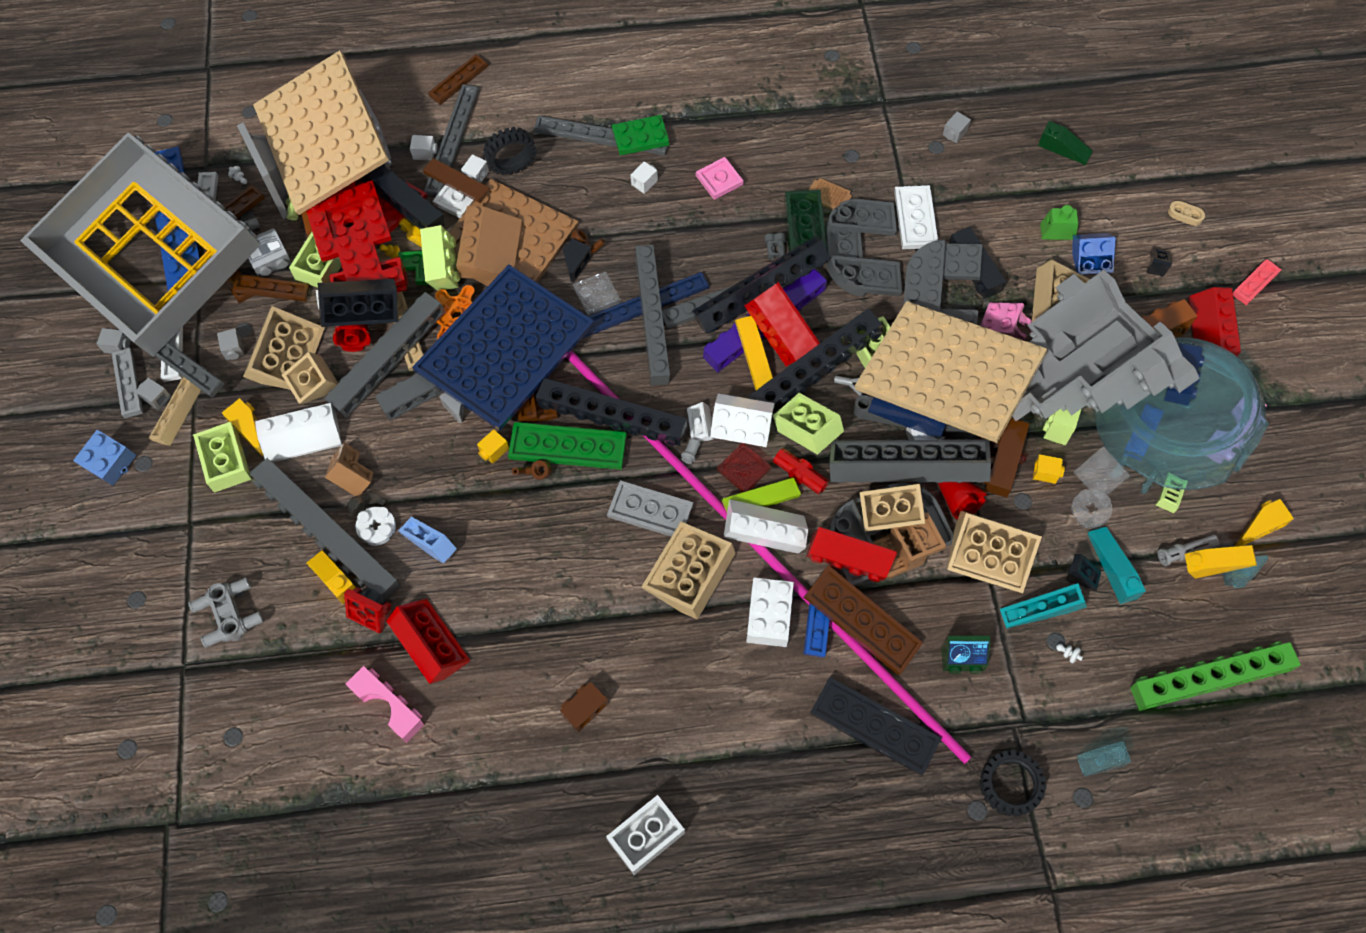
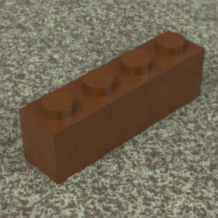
[983,418,1030,498]

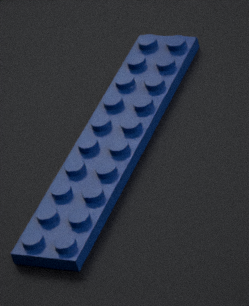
[155,146,201,291]

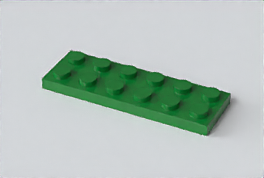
[508,422,627,470]

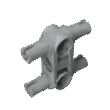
[188,577,264,648]

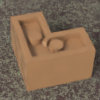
[325,442,374,497]

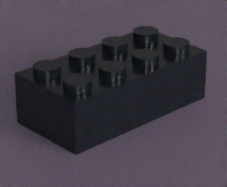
[317,279,398,327]

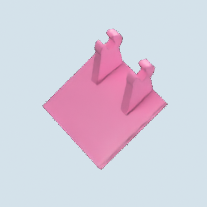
[980,303,1032,341]

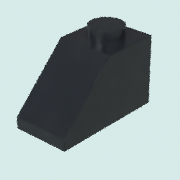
[563,238,592,283]

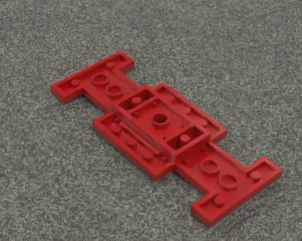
[306,181,406,286]

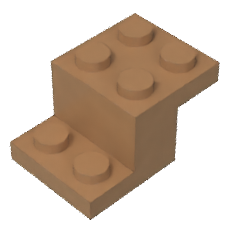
[873,512,946,579]

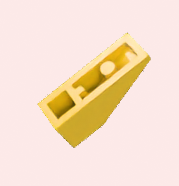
[222,398,264,456]
[1235,499,1294,547]
[1185,545,1257,579]
[306,550,355,605]

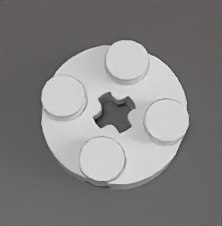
[356,507,396,546]

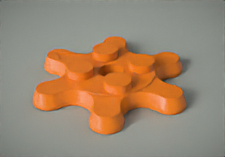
[435,285,475,339]

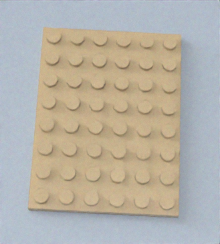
[253,50,389,215]
[855,301,1047,443]

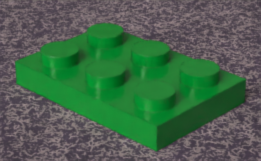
[612,115,669,156]

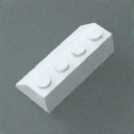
[255,403,342,463]
[723,500,808,554]

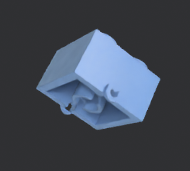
[73,430,136,486]

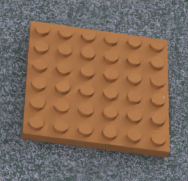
[449,179,579,286]

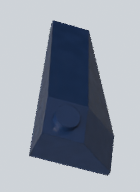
[868,397,946,440]

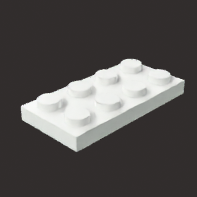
[894,185,938,249]

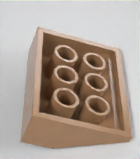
[456,206,522,280]

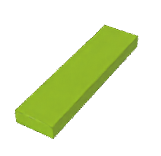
[722,478,801,513]

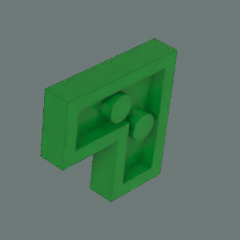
[398,251,429,285]

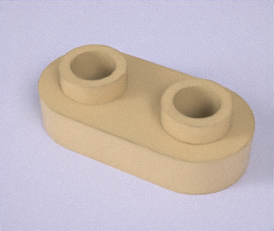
[1168,201,1205,226]

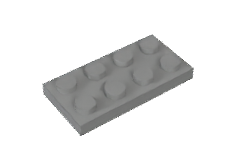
[607,480,693,537]

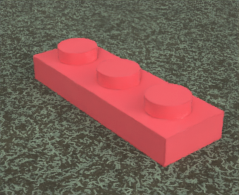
[1233,259,1281,306]

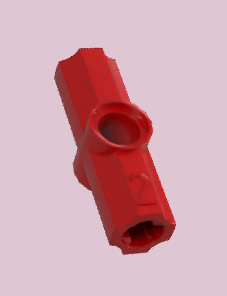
[773,448,829,495]

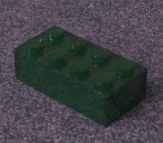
[784,190,827,261]

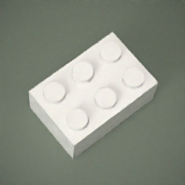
[710,394,774,447]
[746,578,794,647]
[606,795,685,875]

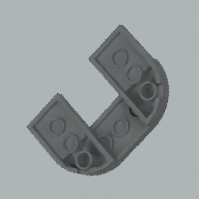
[825,199,902,297]
[903,240,982,325]
[828,482,953,586]

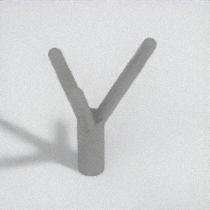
[834,376,864,396]

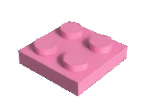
[696,157,743,200]

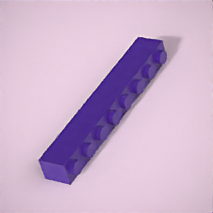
[703,269,827,373]

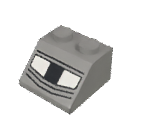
[248,228,292,277]

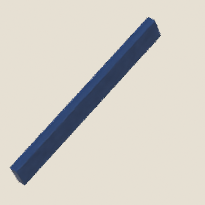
[582,272,709,339]

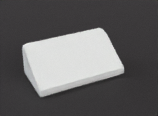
[687,402,714,442]

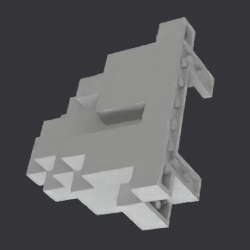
[1012,270,1200,421]

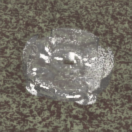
[1071,489,1112,529]

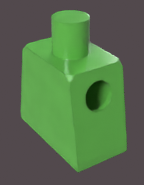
[1040,205,1078,240]

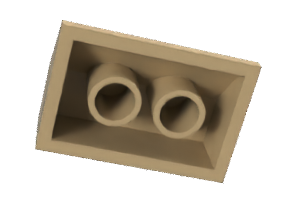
[860,484,925,532]

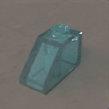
[1222,555,1268,588]
[1077,741,1131,777]

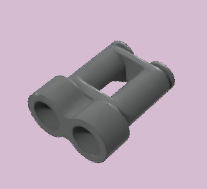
[764,233,786,260]

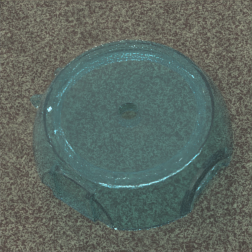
[1095,338,1269,495]

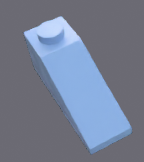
[398,517,456,564]

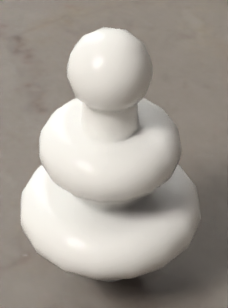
[228,166,247,184]
[1056,644,1083,663]

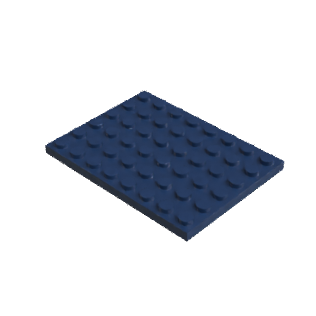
[412,264,594,431]

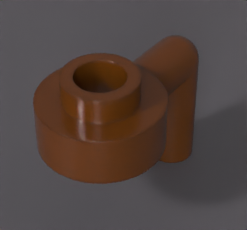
[571,228,605,255]
[512,460,552,480]

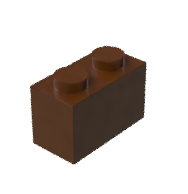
[560,682,609,733]

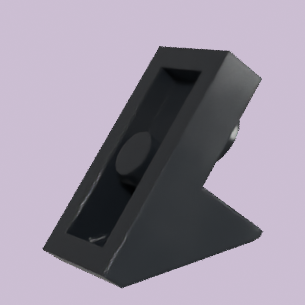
[1146,247,1172,277]
[1066,554,1101,590]

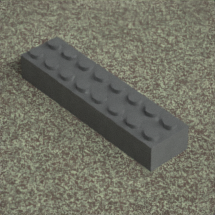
[830,440,991,483]

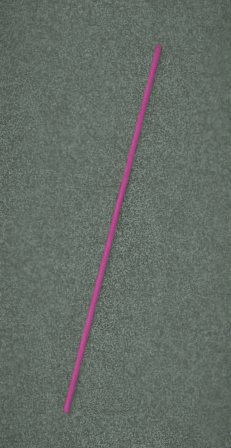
[566,350,972,764]

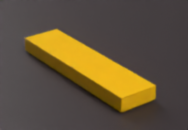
[735,316,772,390]

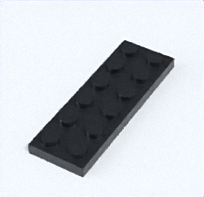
[810,677,942,776]

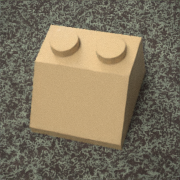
[282,352,338,404]

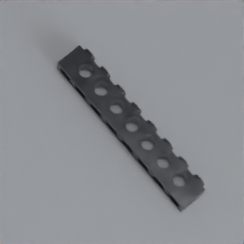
[692,236,830,334]
[748,308,883,416]
[536,378,687,446]

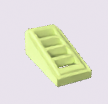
[1155,472,1188,513]

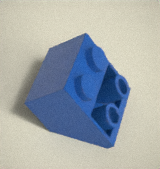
[1072,233,1116,274]

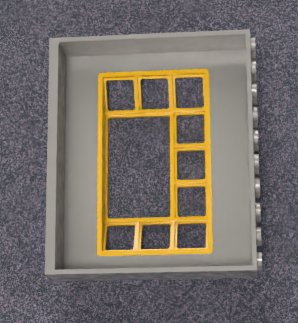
[20,132,261,357]

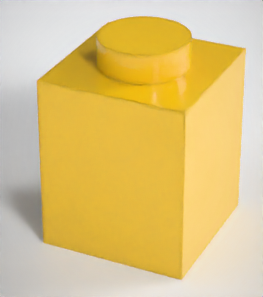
[477,429,509,464]
[1033,454,1065,484]

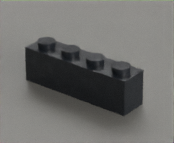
[949,227,1006,299]

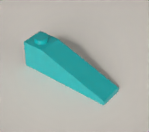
[1087,527,1146,604]
[1000,583,1087,628]

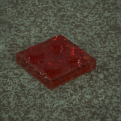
[717,443,771,493]

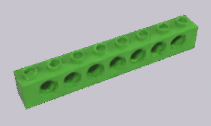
[1130,641,1301,711]

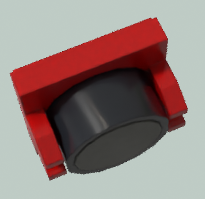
[344,587,392,633]

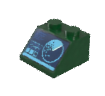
[941,636,990,674]

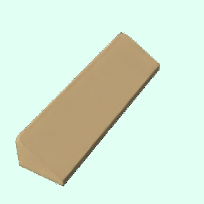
[149,377,201,446]

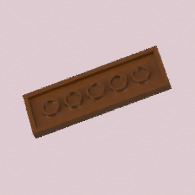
[803,565,923,675]

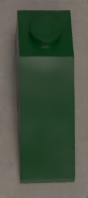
[1038,121,1093,165]

